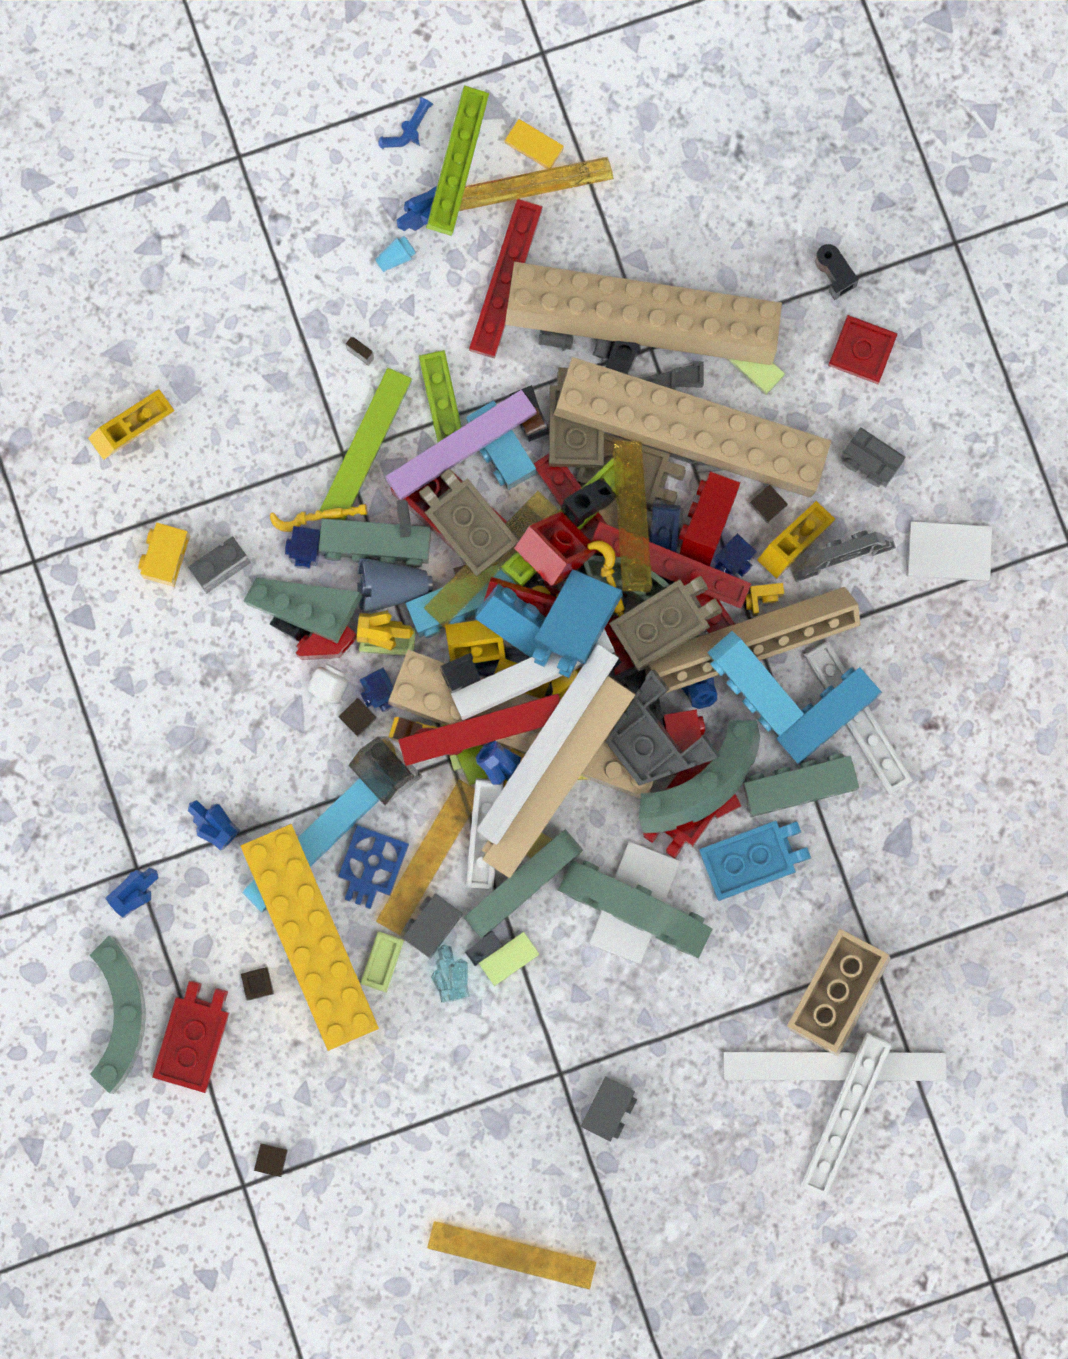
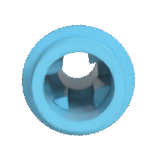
[375,236,416,272]

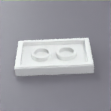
[907,521,993,582]

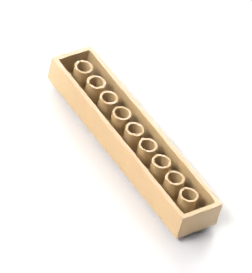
[505,262,782,365]
[553,357,831,498]
[388,650,654,799]

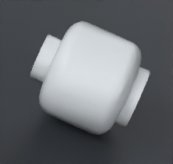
[308,664,348,707]

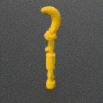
[270,504,368,532]
[587,541,625,618]

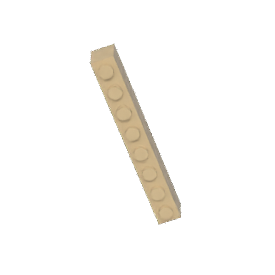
[645,587,861,693]
[481,675,635,878]

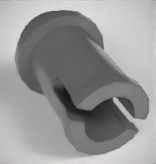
[538,330,574,351]
[592,339,613,359]

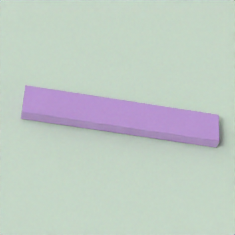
[386,390,537,500]

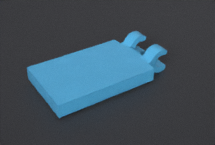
[532,569,623,678]
[699,821,811,901]

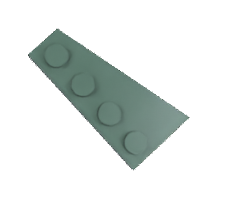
[244,578,363,643]

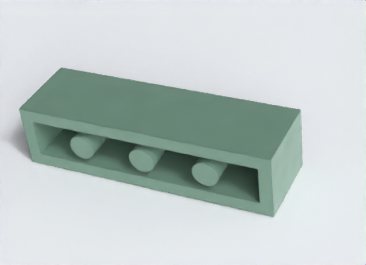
[319,519,431,567]
[743,753,859,817]

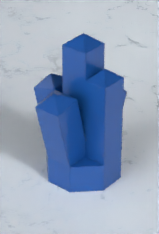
[397,186,437,231]
[682,677,718,709]
[476,741,521,785]
[188,800,240,851]
[105,868,158,918]

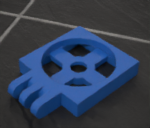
[338,825,409,909]

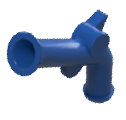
[378,97,433,149]

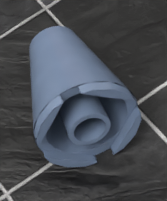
[357,558,433,613]

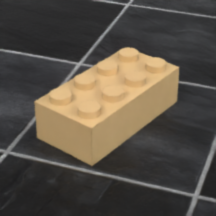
[787,929,891,1056]

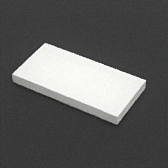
[589,842,680,965]

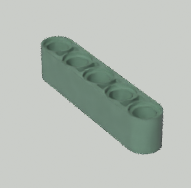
[464,829,583,939]

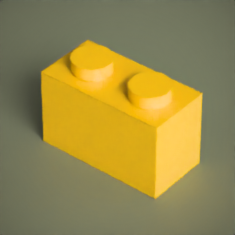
[138,522,190,587]
[445,620,505,663]

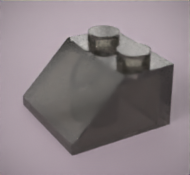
[348,736,423,806]

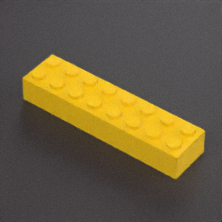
[240,824,379,1051]

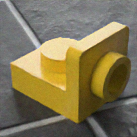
[745,583,784,616]

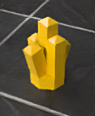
[357,610,414,650]

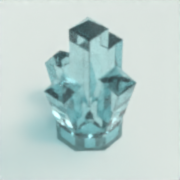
[431,945,470,1003]

